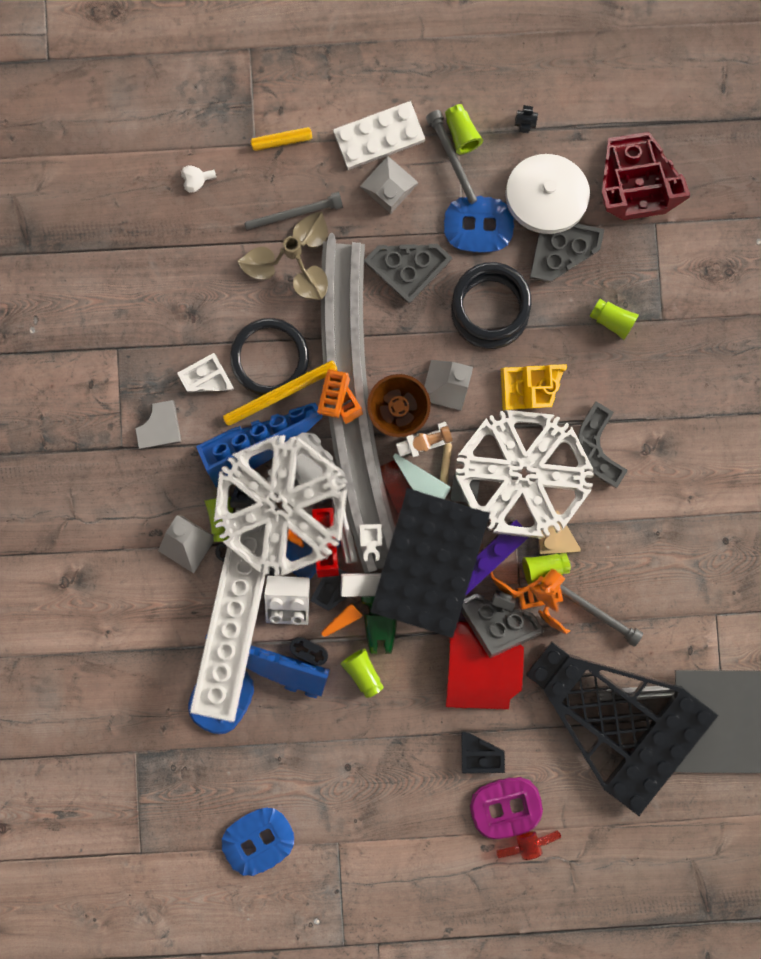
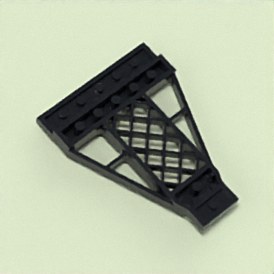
[526,641,719,816]

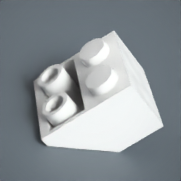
[265,576,310,625]

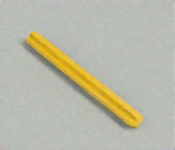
[223,361,337,426]

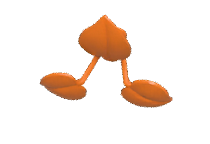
[489,569,570,634]

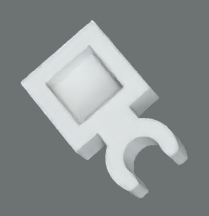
[360,524,382,561]

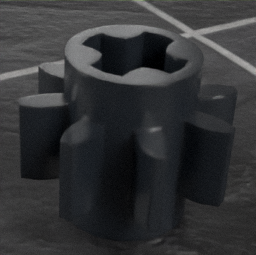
[515,105,538,133]

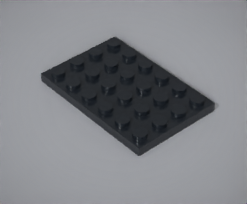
[370,488,490,638]

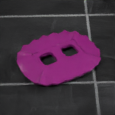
[470,777,543,839]

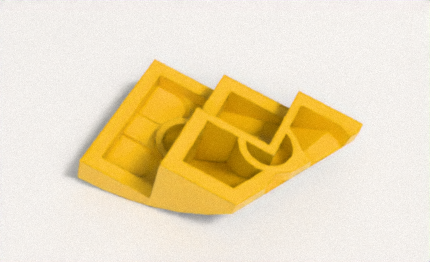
[500,364,567,410]

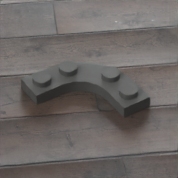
[578,401,628,488]

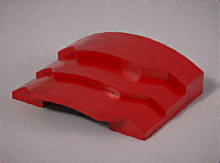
[445,621,524,710]

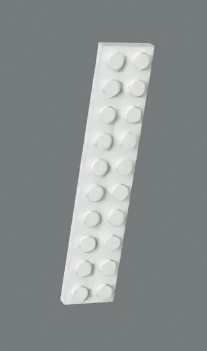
[190,507,280,721]

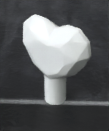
[181,166,216,193]

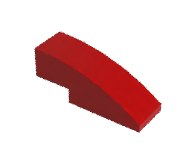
[312,507,339,578]

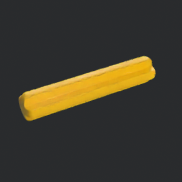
[251,127,312,151]

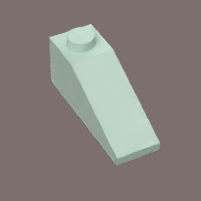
[393,453,452,499]

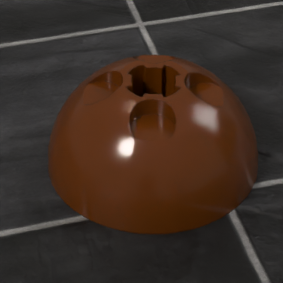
[367,374,431,437]

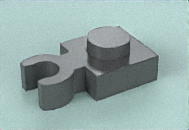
[491,590,516,612]

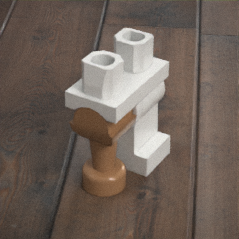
[396,422,453,457]

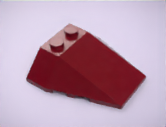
[601,132,690,220]

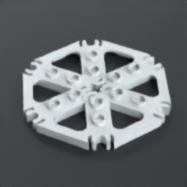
[456,410,593,539]
[214,435,347,576]

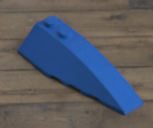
[196,402,323,488]
[205,633,330,698]

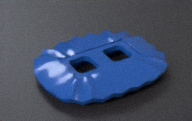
[444,196,514,252]
[188,671,254,734]
[222,808,294,876]

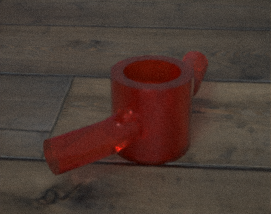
[497,830,561,860]

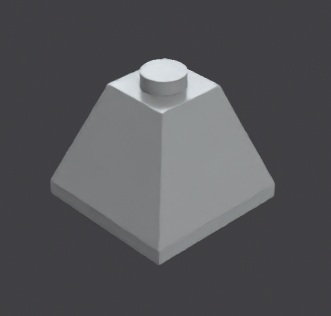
[360,156,418,214]
[424,360,473,411]
[158,515,214,573]

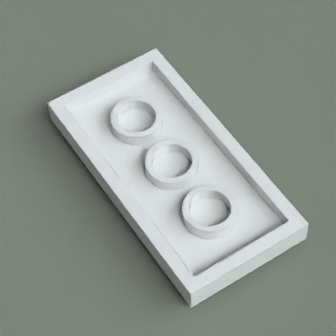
[333,101,425,170]

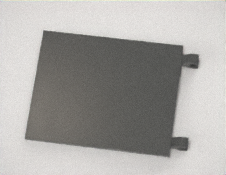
[675,670,761,773]

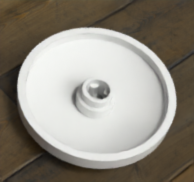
[505,154,590,234]

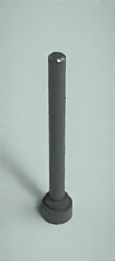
[426,110,477,204]
[244,191,343,230]
[560,584,643,647]

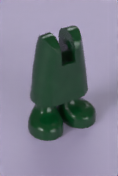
[361,596,397,654]

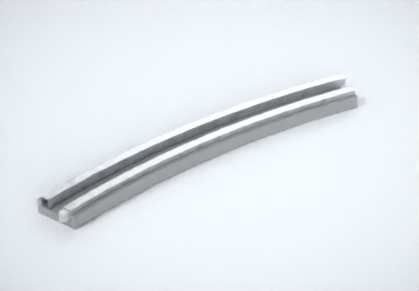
[321,233,395,573]

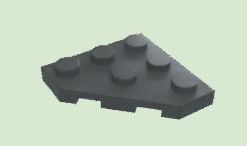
[529,224,605,283]
[364,244,452,304]
[461,594,544,658]

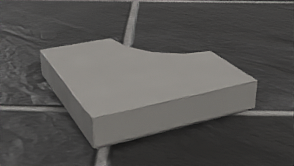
[135,400,182,449]

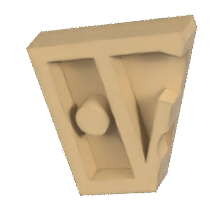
[538,511,581,554]

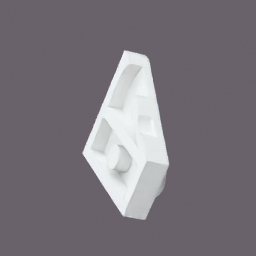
[177,353,234,392]

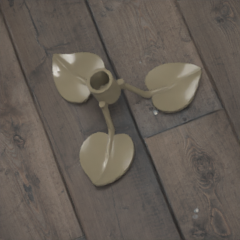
[238,212,328,300]

